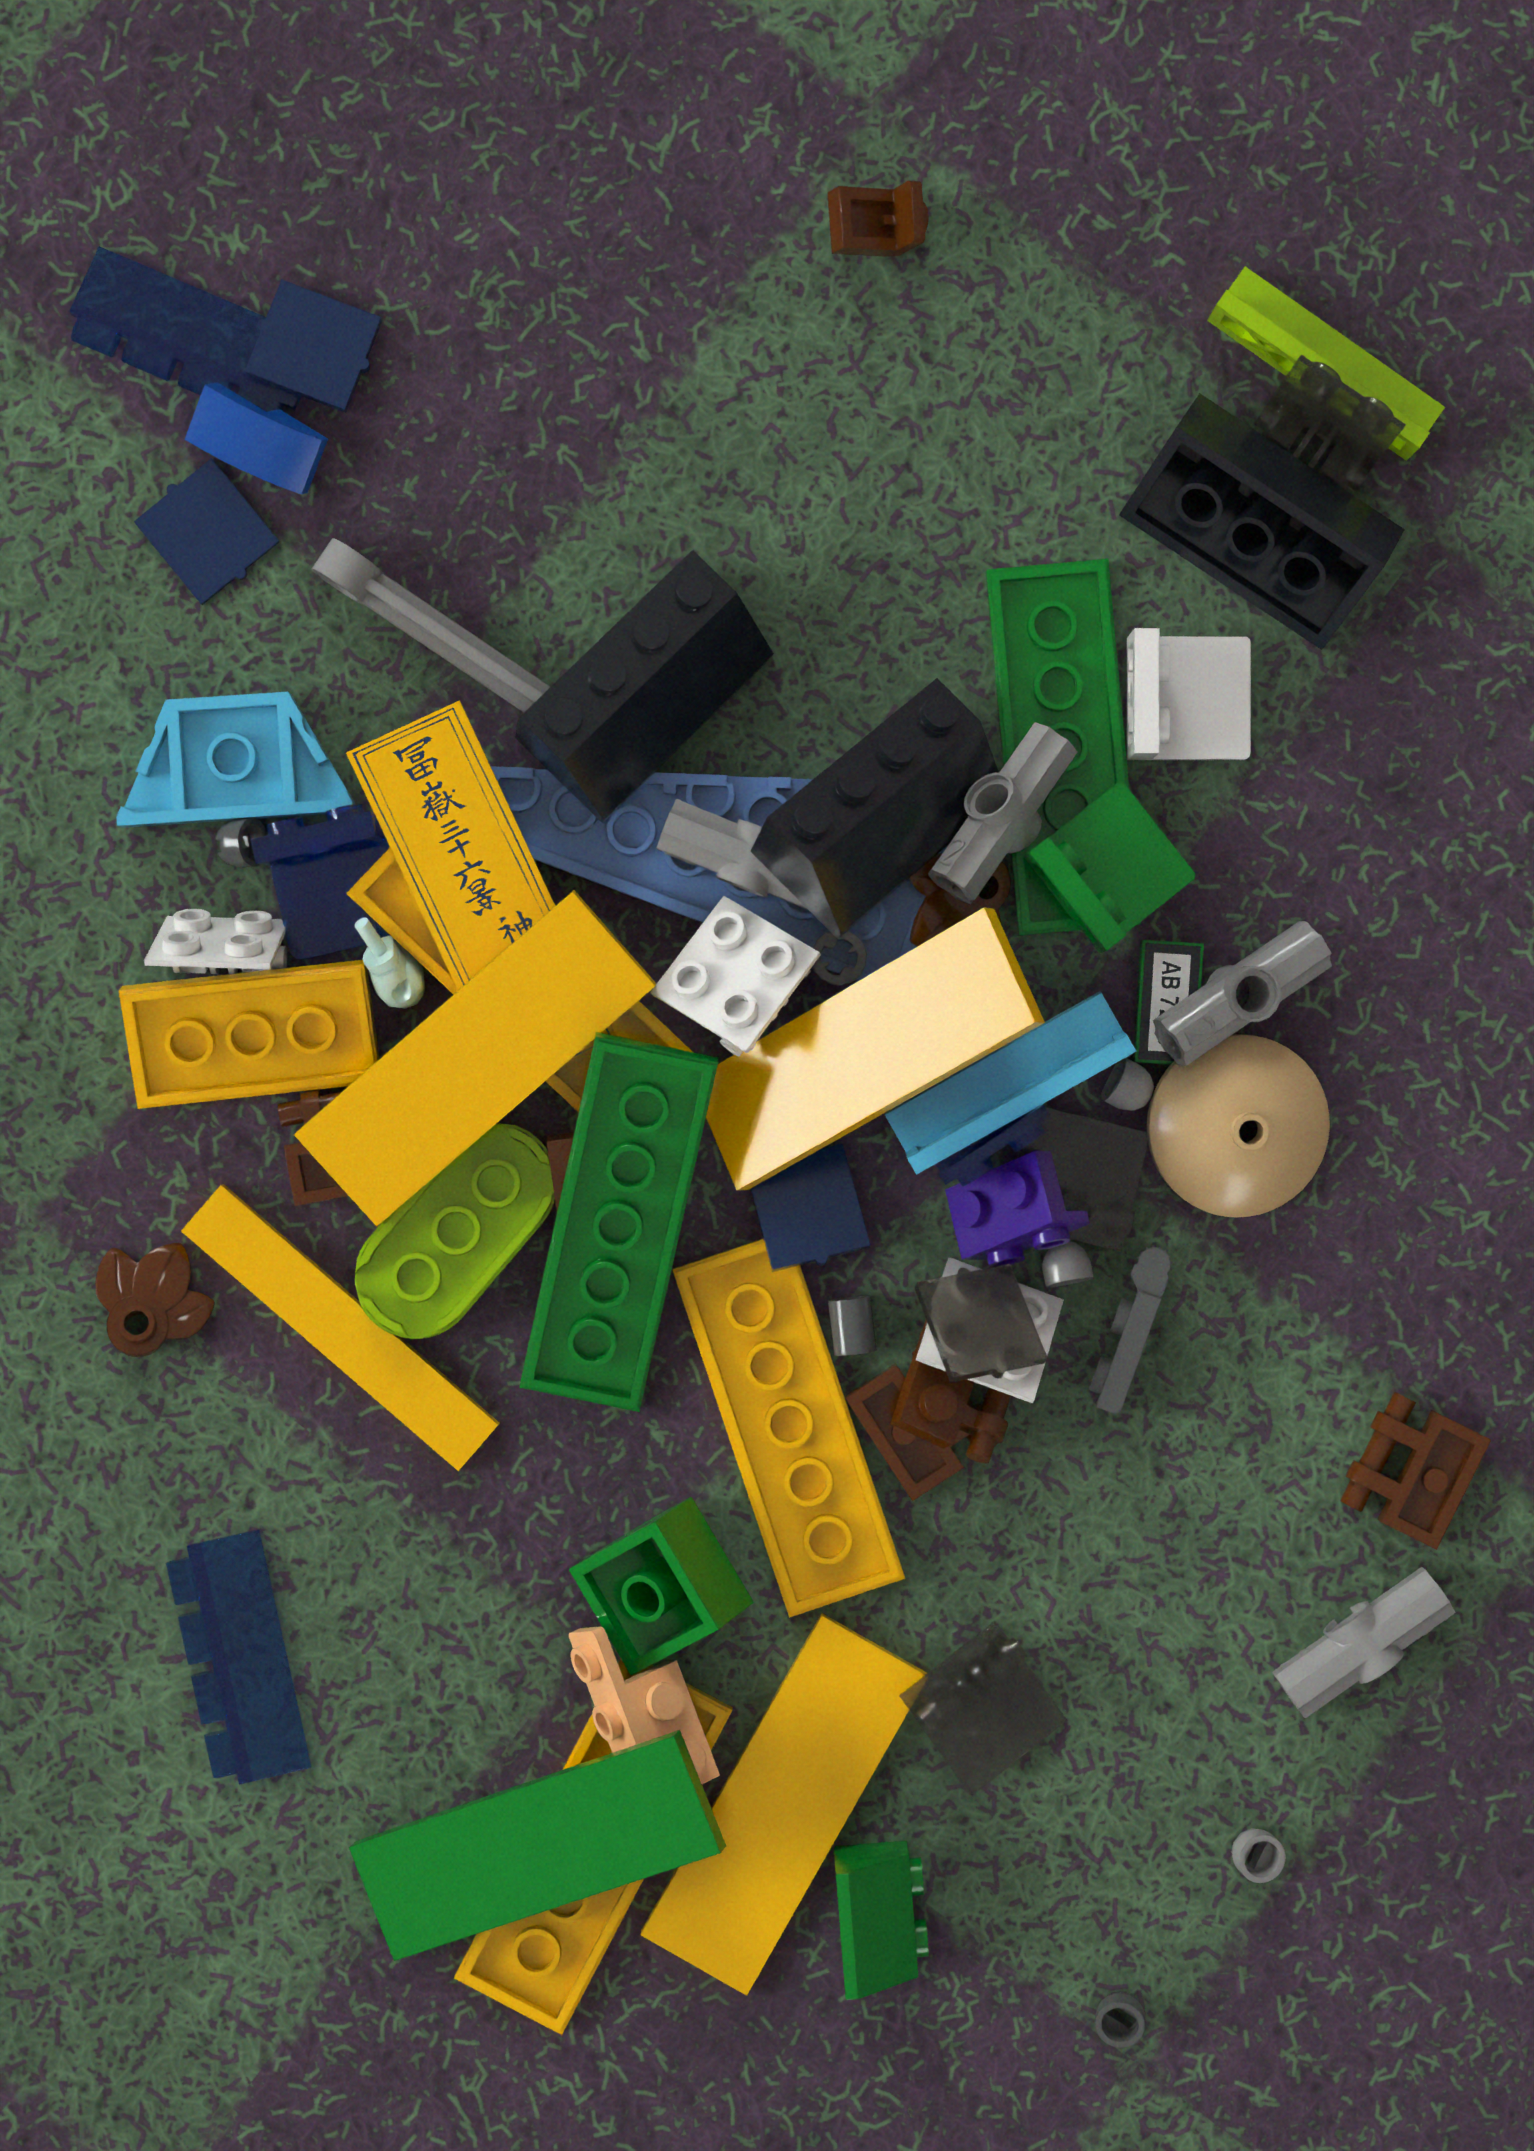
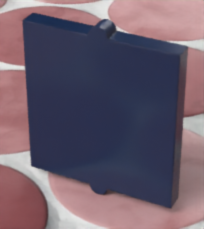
[244,279,382,413]
[134,458,280,605]
[750,1144,871,1272]

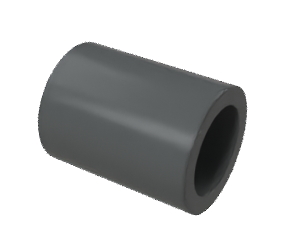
[828,1295,877,1356]

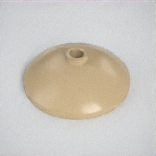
[1147,1034,1330,1217]

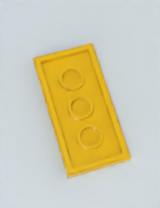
[119,960,380,1109]

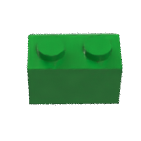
[569,1496,754,1675]
[834,1841,929,2000]

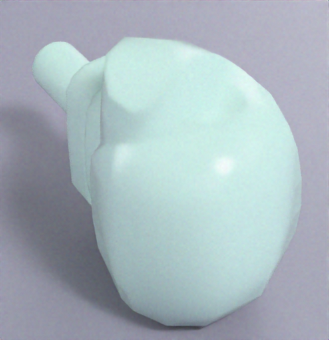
[354,917,425,1009]

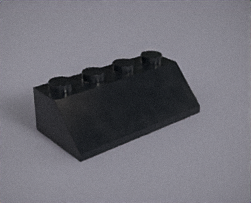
[1119,393,1405,650]
[515,550,774,823]
[751,678,999,939]

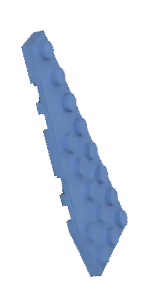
[491,766,947,981]

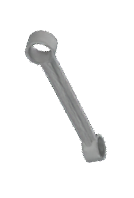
[311,538,551,712]

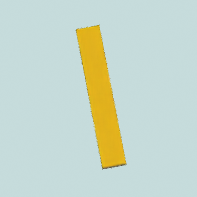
[181,1184,500,1471]

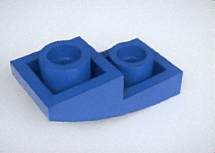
[184,382,328,495]

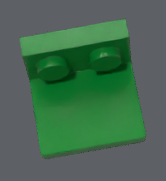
[1024,782,1195,953]

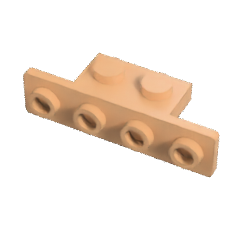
[569,1627,720,1784]

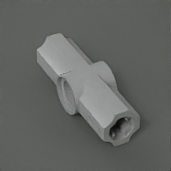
[928,722,1077,904]
[656,799,807,909]
[1153,921,1332,1066]
[1272,1567,1456,1718]

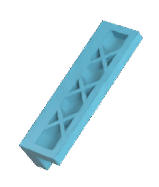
[884,991,1136,1175]

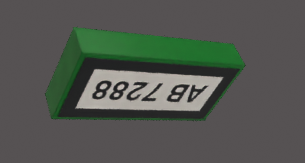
[1133,940,1204,1065]

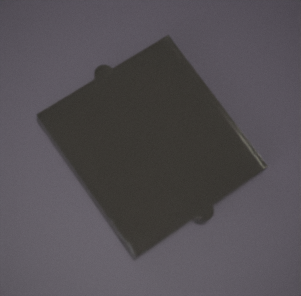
[914,1264,1048,1383]

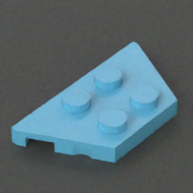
[116,692,356,828]

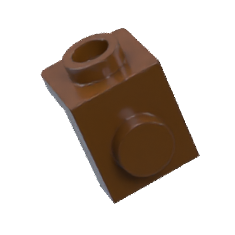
[828,181,929,257]

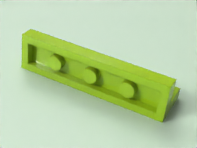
[1207,266,1445,461]

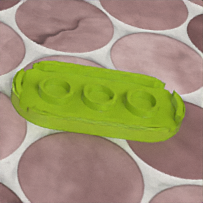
[355,1123,555,1339]

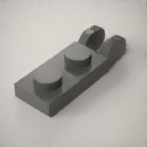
[1089,1245,1173,1414]

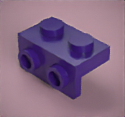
[945,1151,1090,1268]

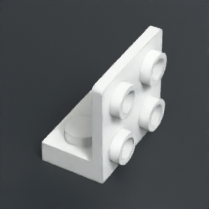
[1127,628,1251,760]

